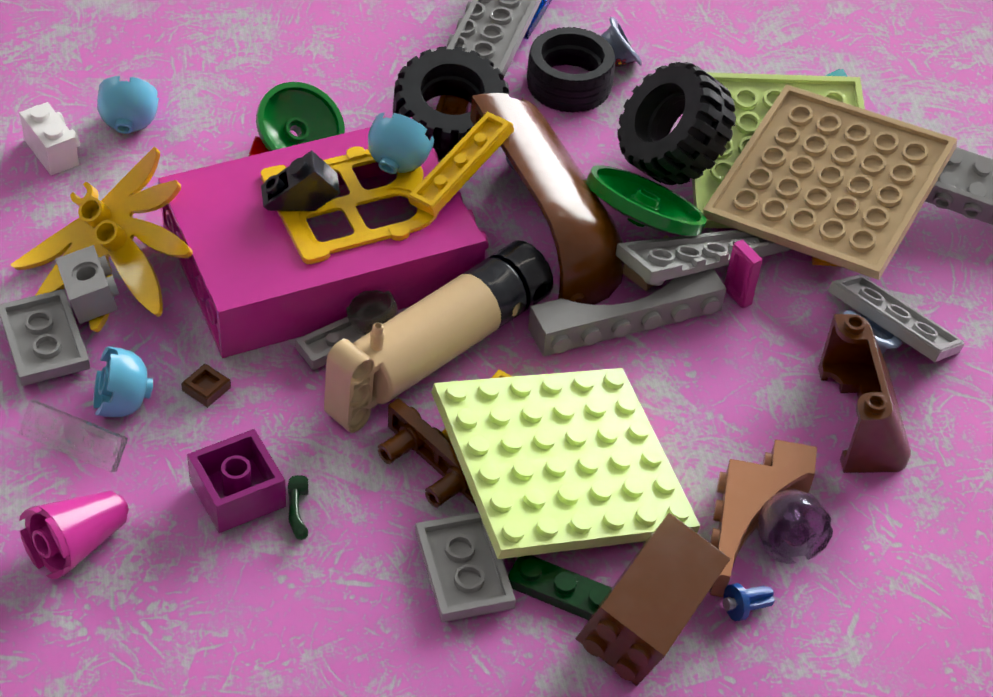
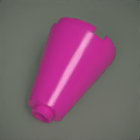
[19,491,129,579]

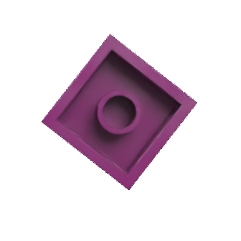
[187,429,286,533]

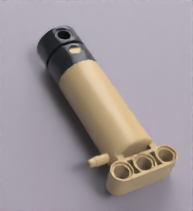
[324,240,553,433]

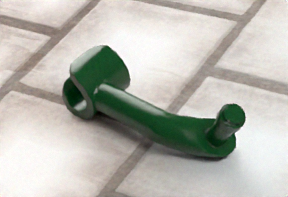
[288,475,309,540]

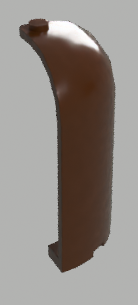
[470,93,625,305]

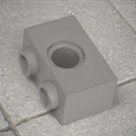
[55,245,120,324]

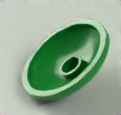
[256,82,345,151]

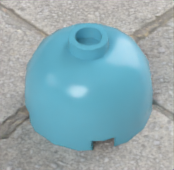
[97,76,159,134]
[368,112,434,174]
[93,346,153,418]

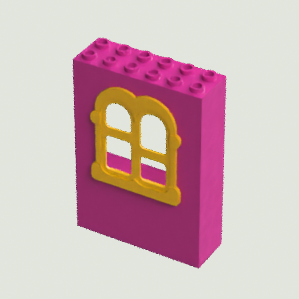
[158,117,489,358]

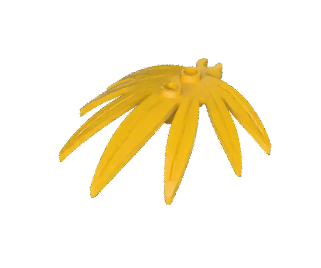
[11,146,193,332]

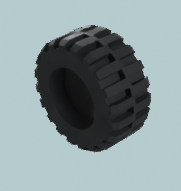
[393,46,509,162]
[617,62,736,185]

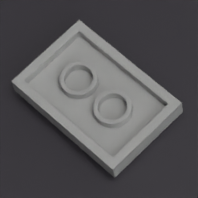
[0,289,91,386]
[415,512,516,623]

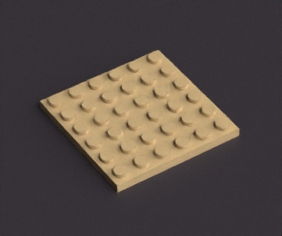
[703,84,957,280]

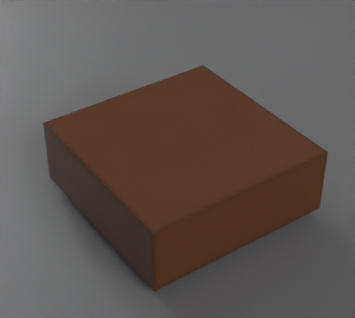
[181,363,231,408]

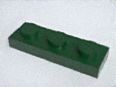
[508,555,612,620]

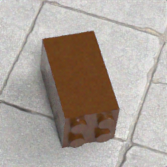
[575,513,730,686]

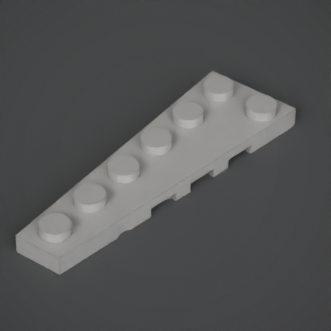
[616,230,791,285]

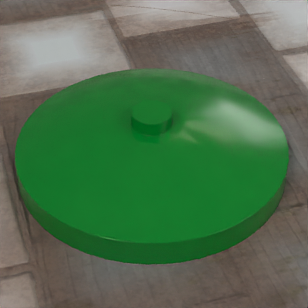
[586,165,707,236]

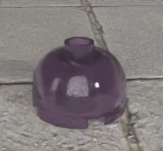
[757,489,833,564]

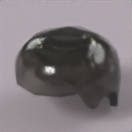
[346,290,398,335]

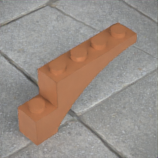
[710,439,817,597]

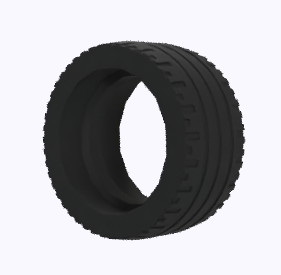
[527,27,615,113]

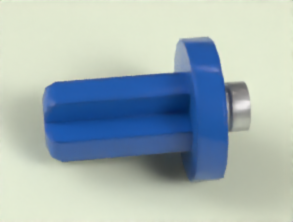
[723,583,775,621]

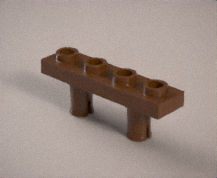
[378,398,477,508]

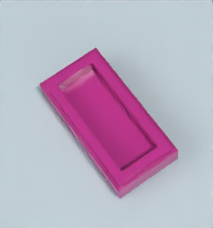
[724,239,763,308]

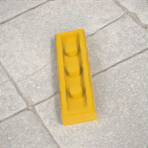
[408,111,514,216]

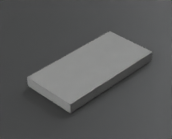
[827,274,965,362]

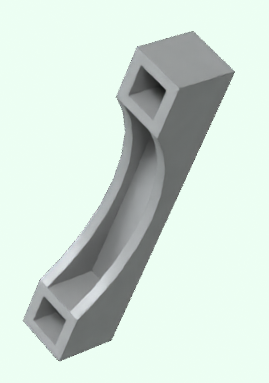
[528,269,726,356]

